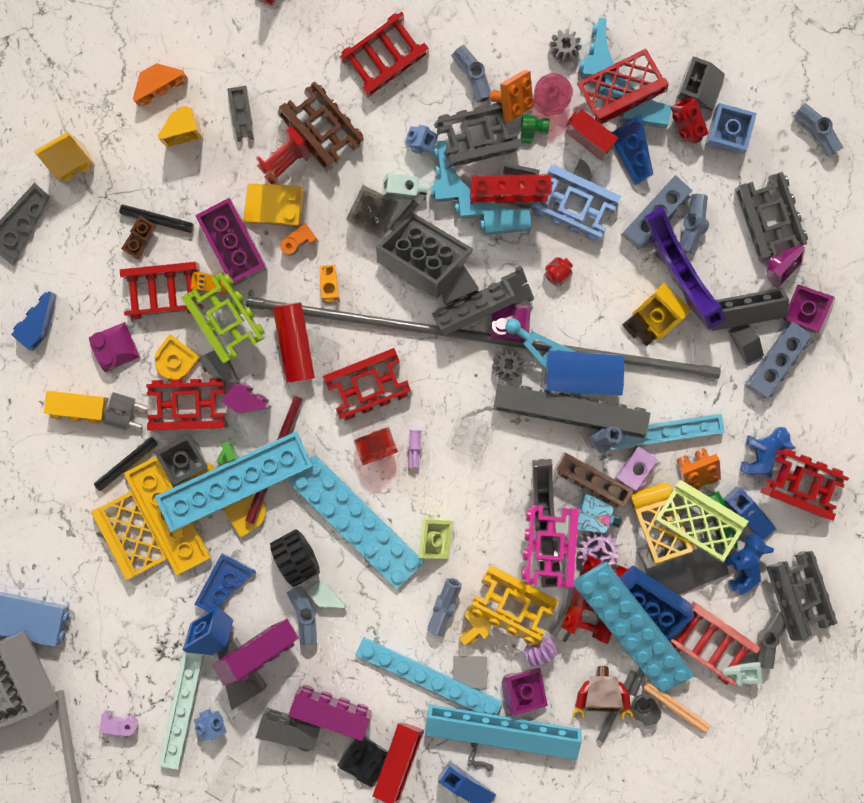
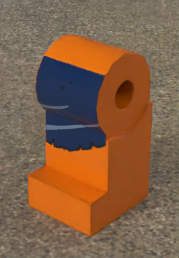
[280,223,318,256]

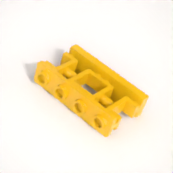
[468,565,559,645]

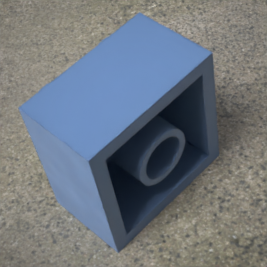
[705,103,757,155]

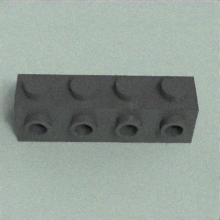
[712,288,789,331]

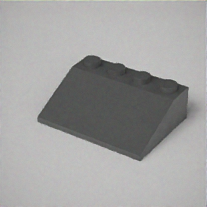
[376,213,473,299]
[637,521,729,594]

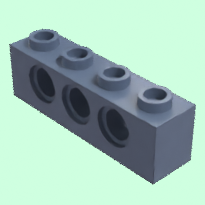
[621,175,692,249]
[745,322,812,398]

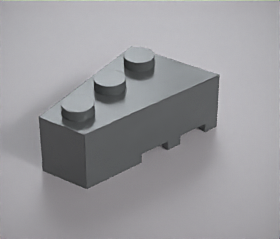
[217,637,267,711]
[255,707,321,752]

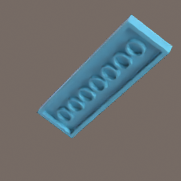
[155,431,313,532]
[288,454,424,589]
[574,562,694,692]

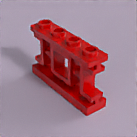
[323,348,411,421]
[146,378,227,430]
[760,448,849,521]

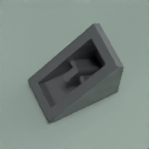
[728,325,764,364]

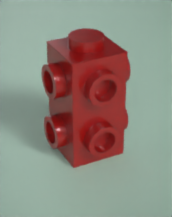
[670,98,709,144]

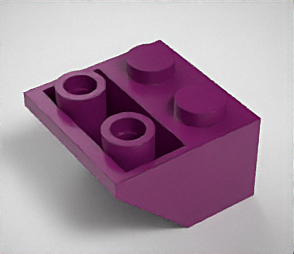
[221,382,271,413]

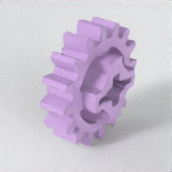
[577,532,620,567]

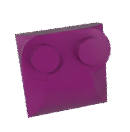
[766,245,805,288]
[783,284,835,334]
[490,304,531,342]
[89,322,140,372]
[502,668,548,716]

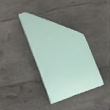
[307,579,347,609]
[723,662,763,686]

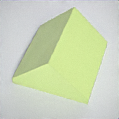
[419,517,453,559]

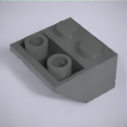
[676,56,725,111]

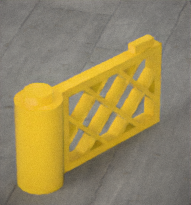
[630,482,695,565]

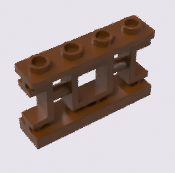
[278,81,364,172]

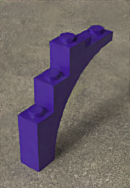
[644,207,726,330]

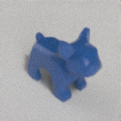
[740,427,796,477]
[724,534,774,595]

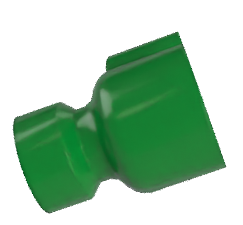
[520,114,550,144]

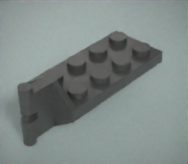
[432,266,534,336]

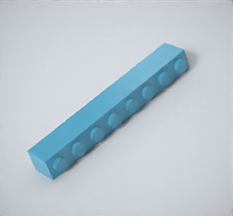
[424,704,582,760]

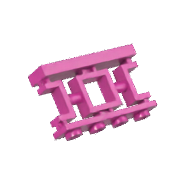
[521,505,579,589]

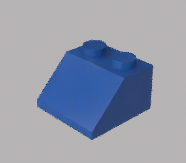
[182,606,233,655]

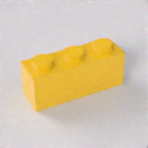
[44,391,108,424]

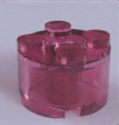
[533,72,573,116]

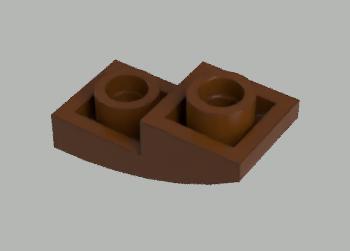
[121,216,157,260]

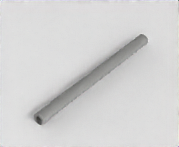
[55,690,81,803]

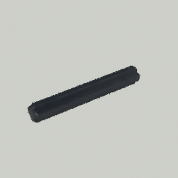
[119,204,194,233]
[94,437,158,491]

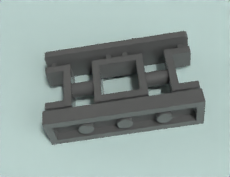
[434,102,523,169]
[735,171,808,261]
[766,551,837,641]

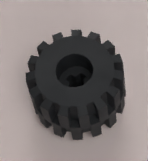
[270,529,320,587]

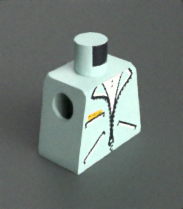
[382,173,428,200]

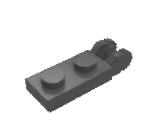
[227,85,254,142]

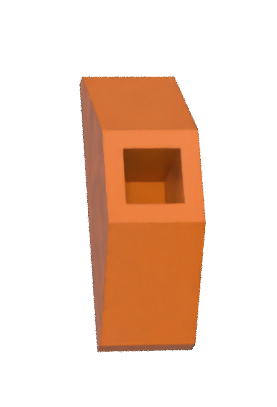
[133,63,188,106]

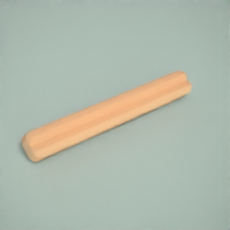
[643,681,710,733]

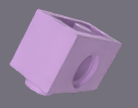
[615,446,658,491]

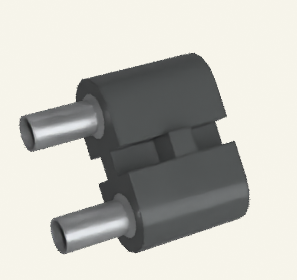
[103,392,147,430]

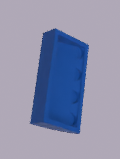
[544,350,624,396]

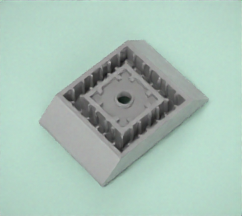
[0,630,58,728]

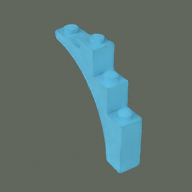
[579,18,671,129]
[430,140,532,235]

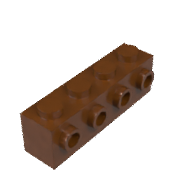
[554,452,634,508]

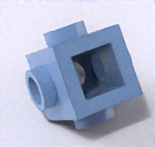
[405,125,438,154]
[193,709,227,742]

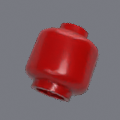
[544,257,573,285]

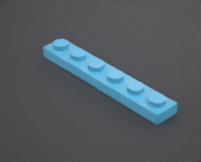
[610,414,725,450]

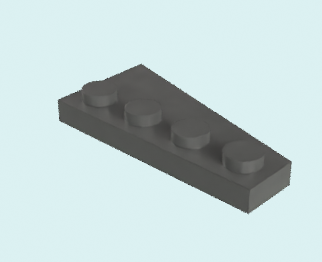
[0,183,50,265]

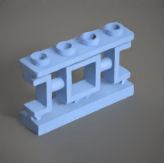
[532,164,621,241]

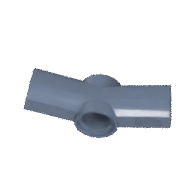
[451,44,491,103]
[793,103,843,157]
[679,193,709,254]
[589,426,622,454]
[427,578,462,636]
[287,585,317,645]

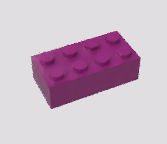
[195,198,268,286]
[211,619,299,686]
[288,685,372,741]

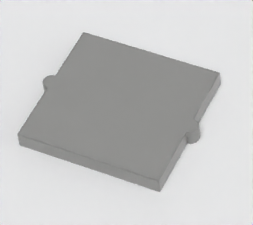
[451,656,489,688]

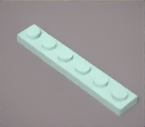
[159,652,204,770]

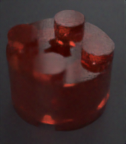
[353,427,398,466]

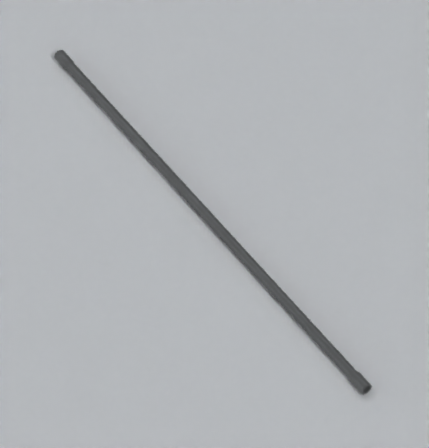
[246,296,721,379]

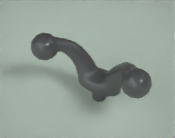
[467,743,494,772]

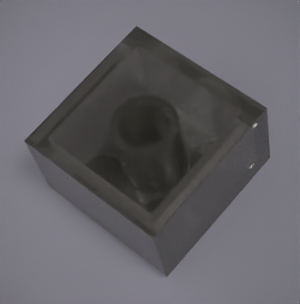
[346,185,398,239]

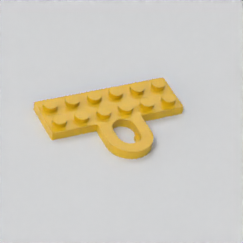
[124,456,211,576]

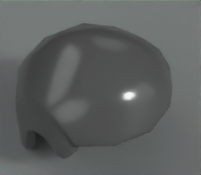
[631,694,662,726]

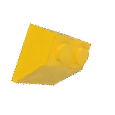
[158,106,203,147]
[632,283,691,341]

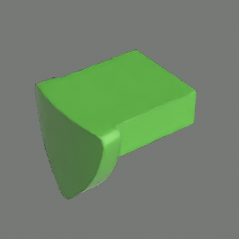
[217,442,239,465]

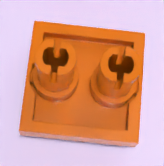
[489,70,534,122]
[677,448,721,490]

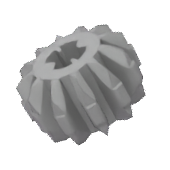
[549,28,582,63]

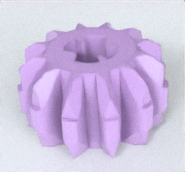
[524,637,558,667]

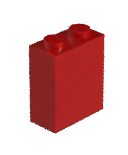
[566,109,618,160]

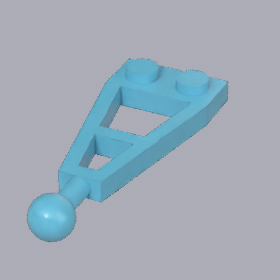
[505,319,581,398]

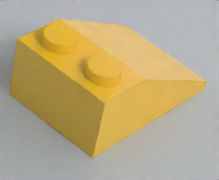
[34,132,95,182]
[243,184,305,228]

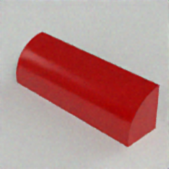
[273,302,315,382]
[372,723,424,803]

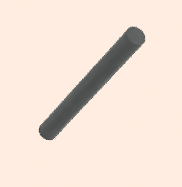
[597,670,637,743]

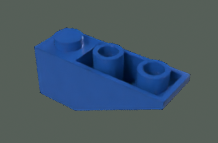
[11,291,56,351]
[723,487,776,540]
[438,761,496,803]

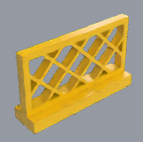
[91,491,168,580]

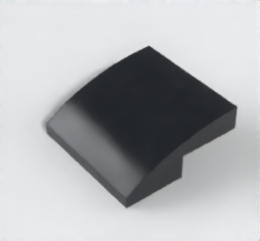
[337,736,388,787]

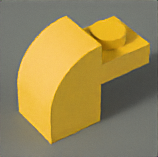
[459,610,491,646]

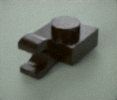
[622,312,657,346]

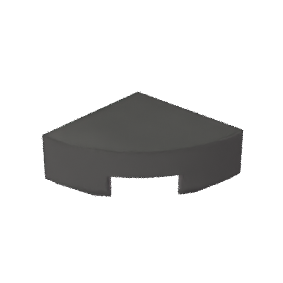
[573,159,591,181]

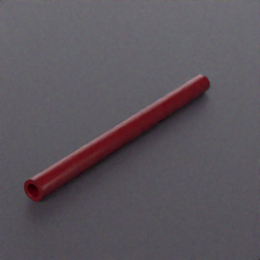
[245,396,303,524]

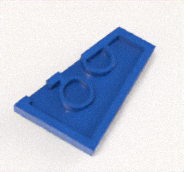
[612,115,654,185]
[194,553,256,612]

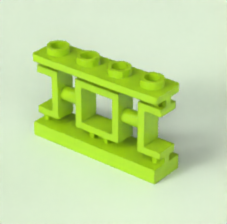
[181,272,265,364]

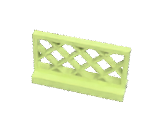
[655,480,748,563]

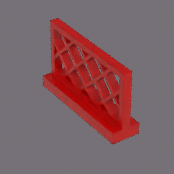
[577,48,669,124]

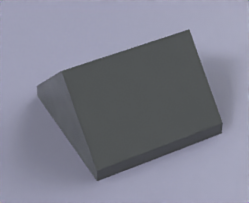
[154,434,208,485]

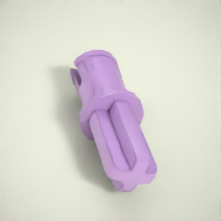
[407,430,422,468]

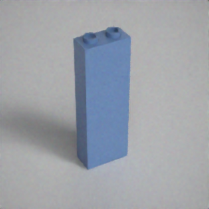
[0,592,70,647]

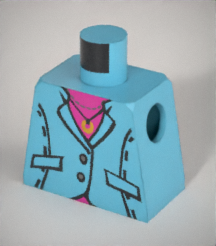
[578,493,622,533]

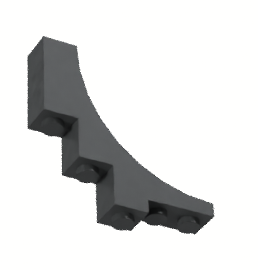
[531,459,561,588]

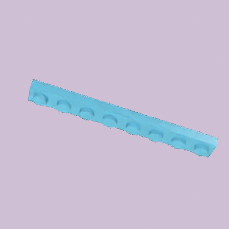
[355,637,503,715]

